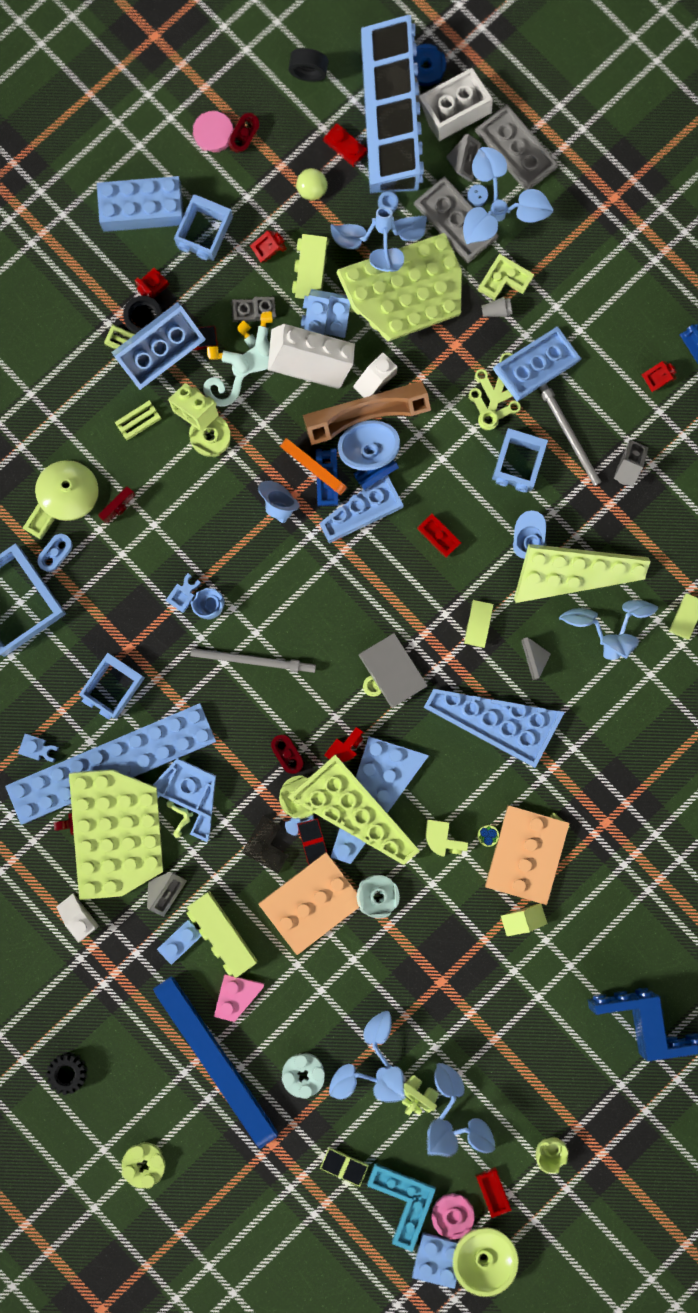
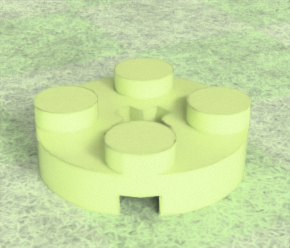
[189,416,231,457]
[279,776,314,819]
[121,1142,166,1189]

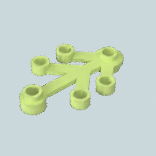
[469,353,521,430]

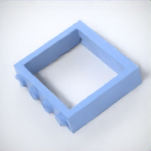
[0,543,66,657]

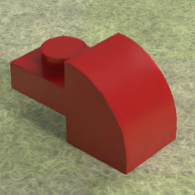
[324,727,364,762]

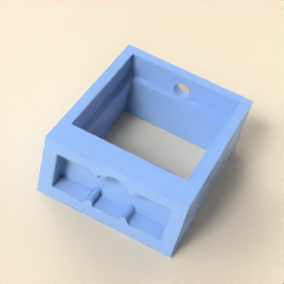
[174,194,233,261]
[492,428,548,493]
[79,653,145,720]

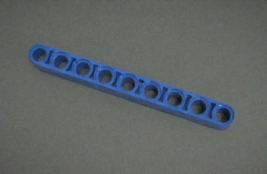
[153,976,279,1149]

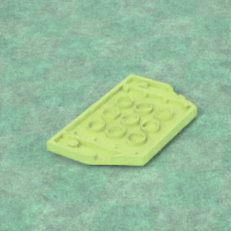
[336,233,462,342]
[69,769,163,900]

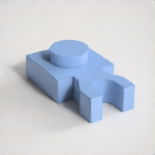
[165,573,201,613]
[18,734,59,762]

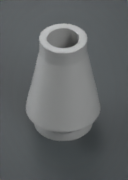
[482,297,512,317]

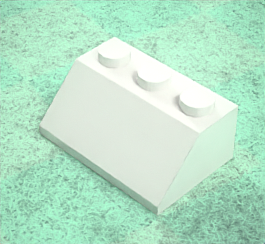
[419,68,493,141]

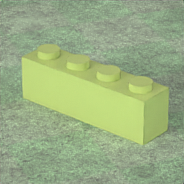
[187,891,258,978]

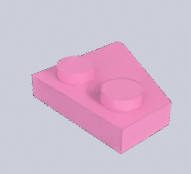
[214,974,265,1022]

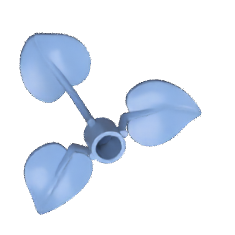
[463,147,553,244]
[331,207,427,272]
[559,600,658,660]
[329,1011,405,1102]
[427,1063,495,1156]

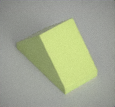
[500,903,548,936]

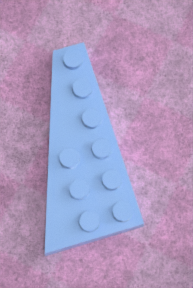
[423,689,565,768]
[330,737,429,864]

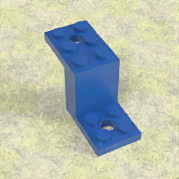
[588,988,698,1061]

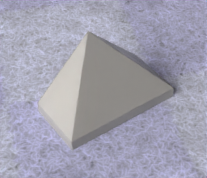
[446,134,481,182]
[521,637,551,680]
[147,872,187,917]

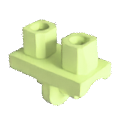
[402,1075,439,1115]

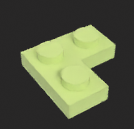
[478,254,534,301]

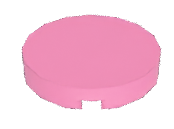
[193,111,233,152]
[431,1193,475,1240]

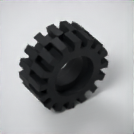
[46,1053,87,1095]

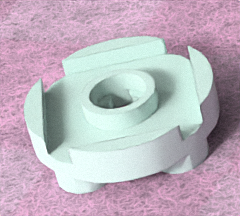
[357,875,400,918]
[282,1053,324,1099]

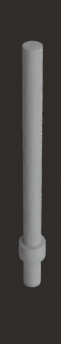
[539,384,601,486]
[191,648,316,673]

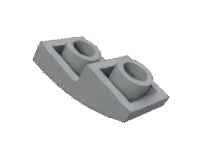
[231,297,276,322]

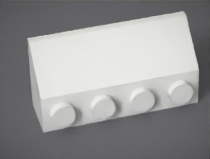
[268,324,355,389]

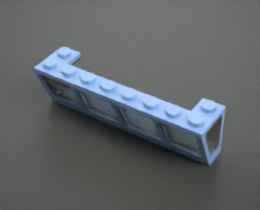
[361,15,424,193]

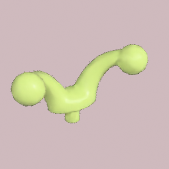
[166,800,193,838]

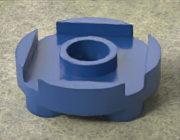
[406,44,446,86]

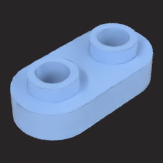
[37,534,73,572]

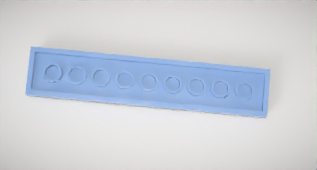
[5,703,216,825]

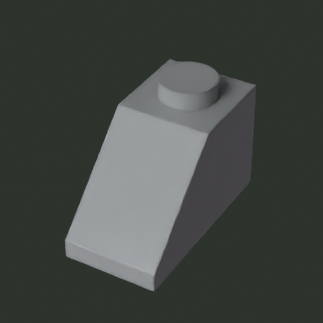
[614,440,649,487]

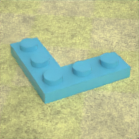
[367,1163,436,1252]

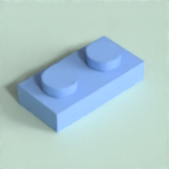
[157,919,201,965]

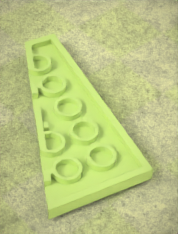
[514,544,650,603]

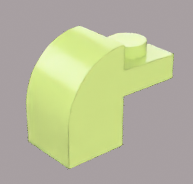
[425,819,468,857]

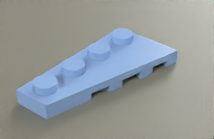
[319,475,404,543]

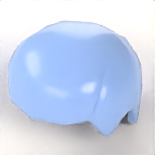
[191,588,225,620]

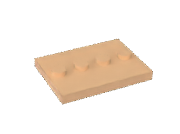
[485,805,570,905]
[258,852,359,955]

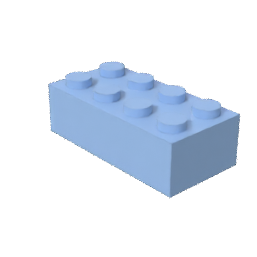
[97,176,184,232]
[111,302,206,390]

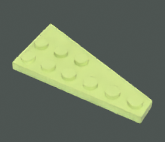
[287,755,420,865]

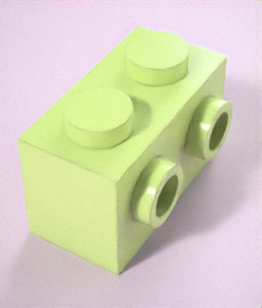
[168,383,219,432]

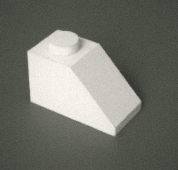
[353,353,397,398]
[56,893,99,942]

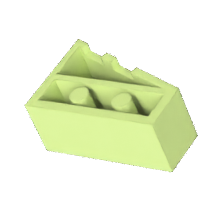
[292,234,329,299]

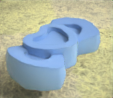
[285,815,314,836]

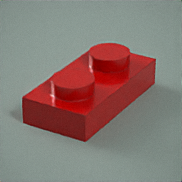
[324,123,367,167]
[417,514,461,558]

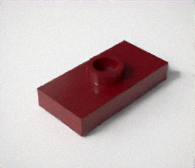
[98,487,136,524]

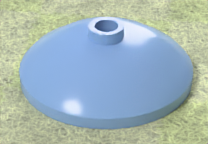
[338,420,400,470]

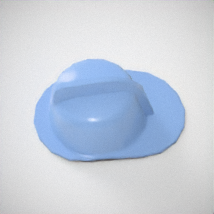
[258,481,300,523]
[513,510,546,559]

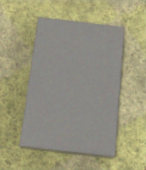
[358,633,427,708]

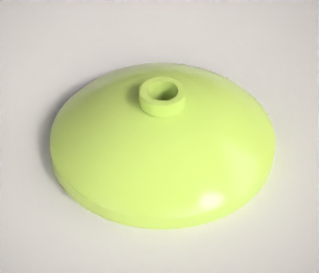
[35,460,99,521]
[453,1228,518,1297]

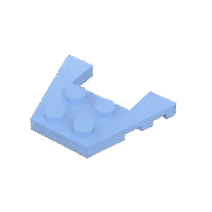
[153,758,216,842]

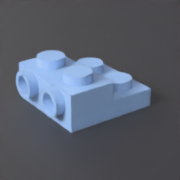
[300,289,351,338]

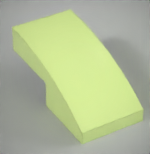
[464,600,493,648]

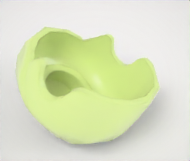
[296,168,328,201]
[535,1137,568,1174]

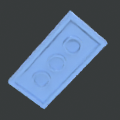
[493,326,581,402]

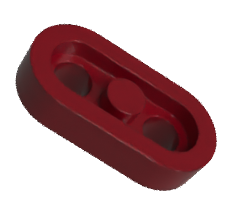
[228,113,259,153]
[271,735,303,774]

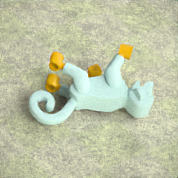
[203,311,273,407]

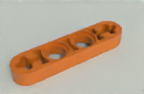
[280,438,347,495]

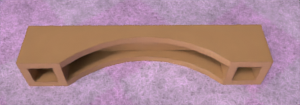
[303,381,431,445]

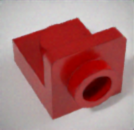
[250,230,287,263]
[135,268,169,299]
[641,361,677,392]

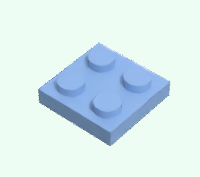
[412,1232,459,1289]

